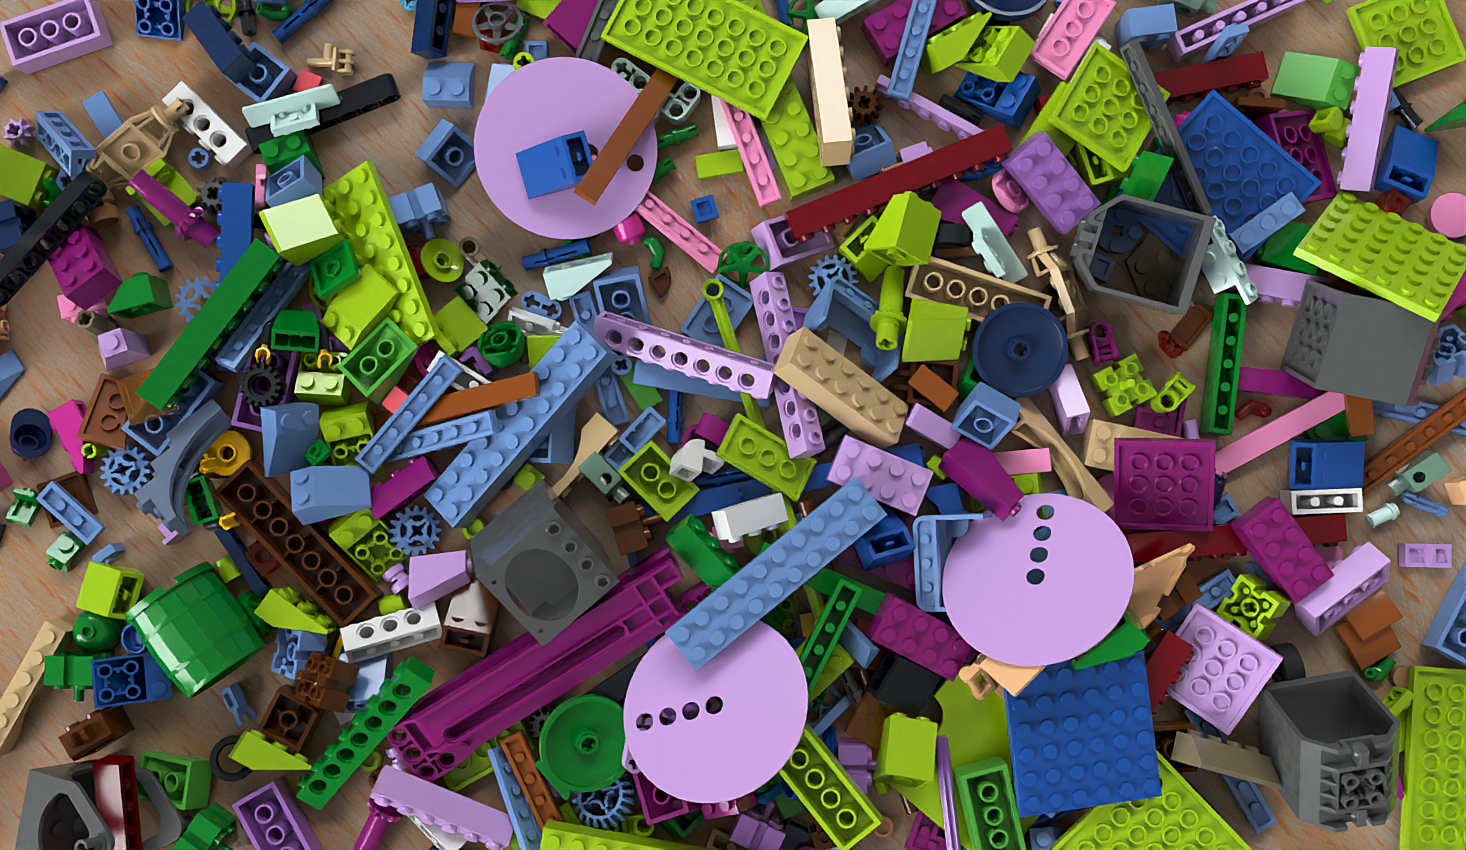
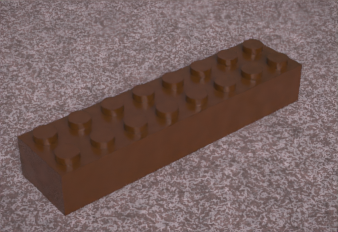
[213,460,384,628]

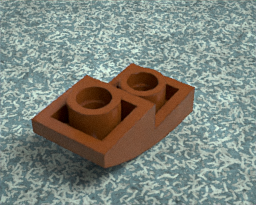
[453,2,483,39]

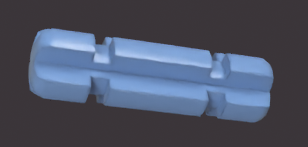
[1400,491,1449,517]

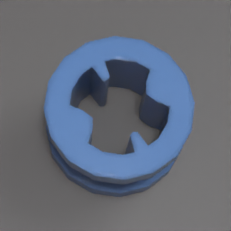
[188,148,213,171]

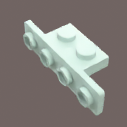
[242,84,340,137]
[962,201,1028,284]
[1201,215,1258,305]

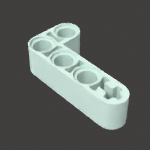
[814,0,879,26]
[611,58,701,126]

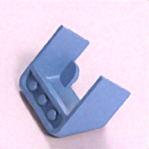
[803,276,904,383]
[913,512,992,612]

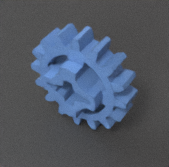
[808,254,858,297]
[174,276,216,322]
[99,445,154,495]
[388,505,441,556]

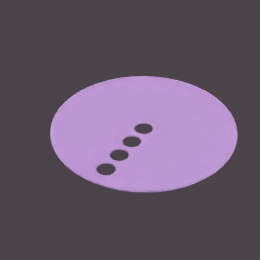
[474,57,657,239]
[942,493,1134,666]
[624,620,808,803]

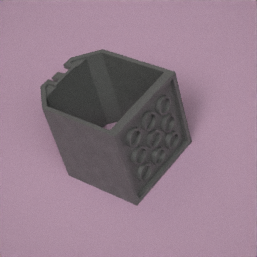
[1069,194,1216,315]
[1280,279,1449,406]
[1259,670,1400,833]

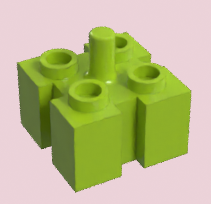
[1087,353,1157,417]
[1216,573,1292,641]

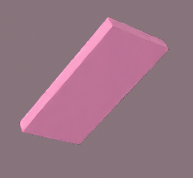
[1028,0,1117,81]

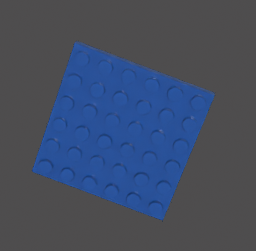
[1114,89,1322,281]
[1003,650,1162,817]

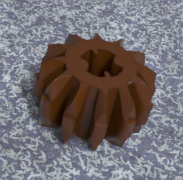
[848,85,883,126]

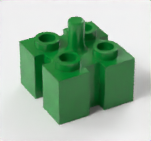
[44,651,115,702]
[172,802,236,850]

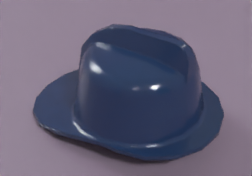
[9,408,52,461]

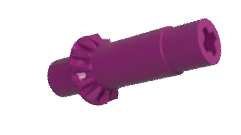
[128,169,219,248]
[353,798,403,850]

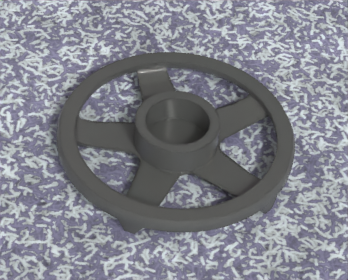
[471,1,524,45]

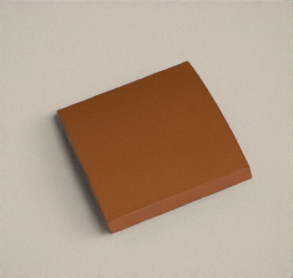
[1342,588,1403,641]
[1333,620,1401,671]

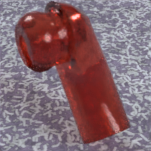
[1158,330,1183,359]
[1234,400,1272,421]

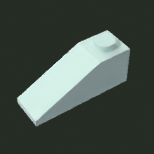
[543,252,613,301]

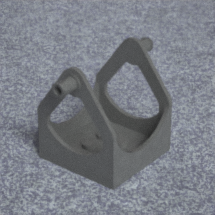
[15,758,194,850]

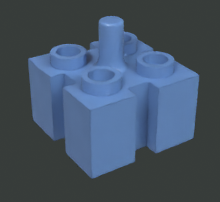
[388,182,451,240]
[1427,324,1466,387]
[271,627,331,680]

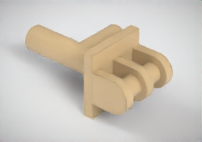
[307,43,355,77]

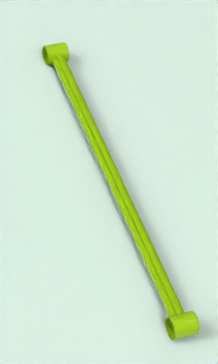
[702,279,825,627]

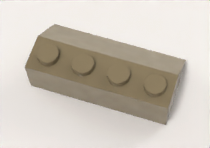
[1171,729,1281,790]

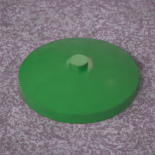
[539,694,632,792]

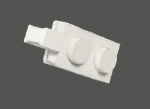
[507,306,568,337]

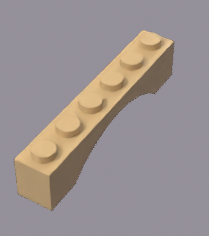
[1010,396,1114,513]
[550,412,620,499]
[0,618,74,756]

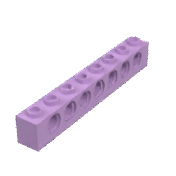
[749,272,825,459]
[593,311,777,399]

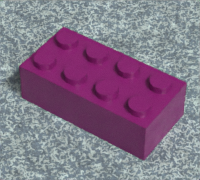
[861,0,966,67]
[41,218,123,311]
[1229,496,1334,604]
[865,591,972,682]

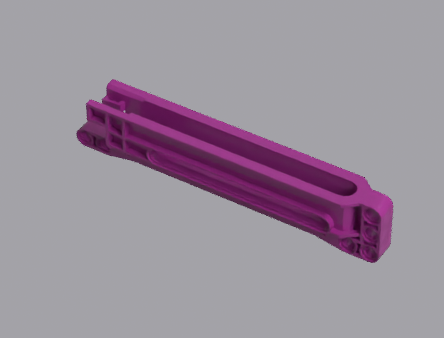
[388,545,718,782]

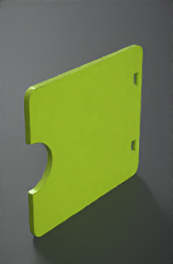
[890,663,1040,850]

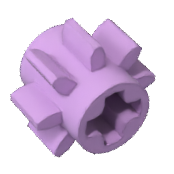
[3,118,36,148]

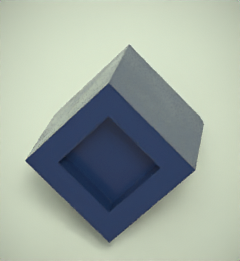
[779,818,809,850]

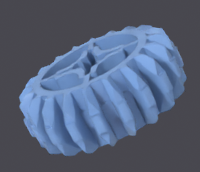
[572,773,636,830]

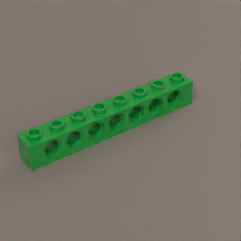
[295,656,435,811]

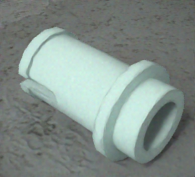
[1366,503,1400,528]

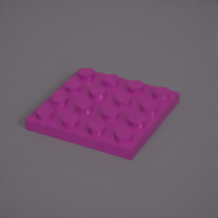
[1114,438,1216,532]

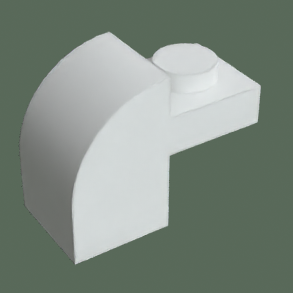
[669,439,724,482]

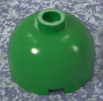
[477,321,526,368]
[72,610,125,653]

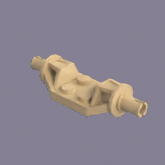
[85,97,189,189]
[1027,227,1090,361]

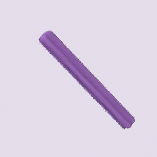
[935,735,961,850]

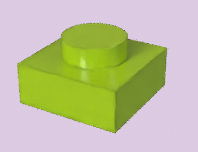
[513,462,547,491]

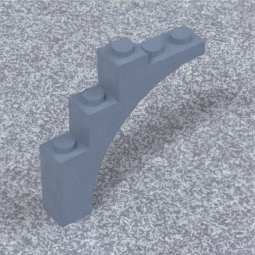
[134,399,232,537]

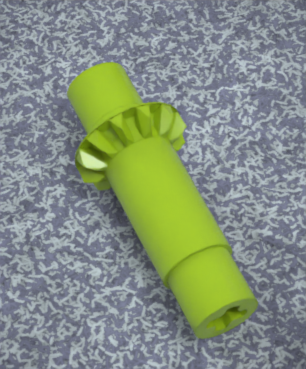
[870,265,908,350]

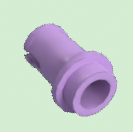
[1182,419,1200,439]

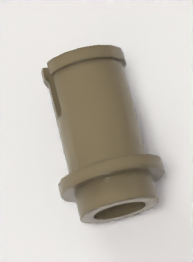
[235,816,252,846]

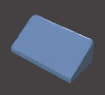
[837,619,880,669]

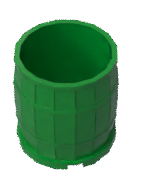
[125,561,267,699]

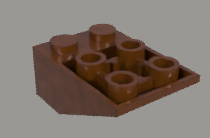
[439,579,501,657]

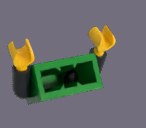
[255,307,333,369]
[184,457,239,531]

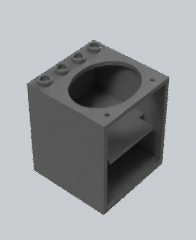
[470,479,620,647]

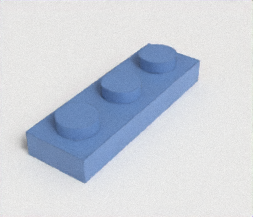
[1202,23,1250,63]
[1229,191,1306,254]
[36,481,107,545]

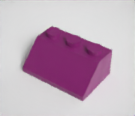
[371,455,441,520]
[630,760,701,826]

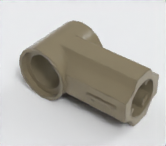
[458,236,502,270]
[75,310,120,345]

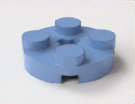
[1097,208,1142,254]

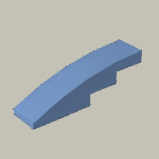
[82,90,125,139]
[602,406,667,484]

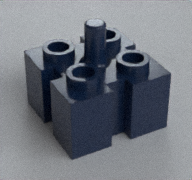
[0,199,37,258]

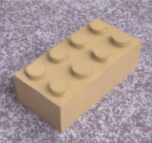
[1079,419,1185,473]

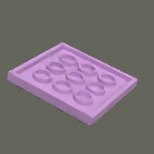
[1166,602,1284,736]

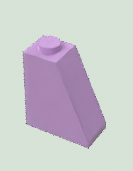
[98,328,152,371]
[1049,364,1090,438]
[902,403,963,451]
[408,550,474,610]

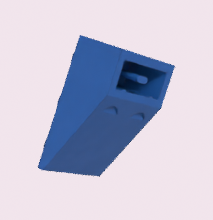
[133,0,186,41]
[954,71,1041,129]
[1374,124,1438,205]
[515,130,593,199]
[1287,438,1365,490]
[853,501,916,571]
[91,651,173,709]

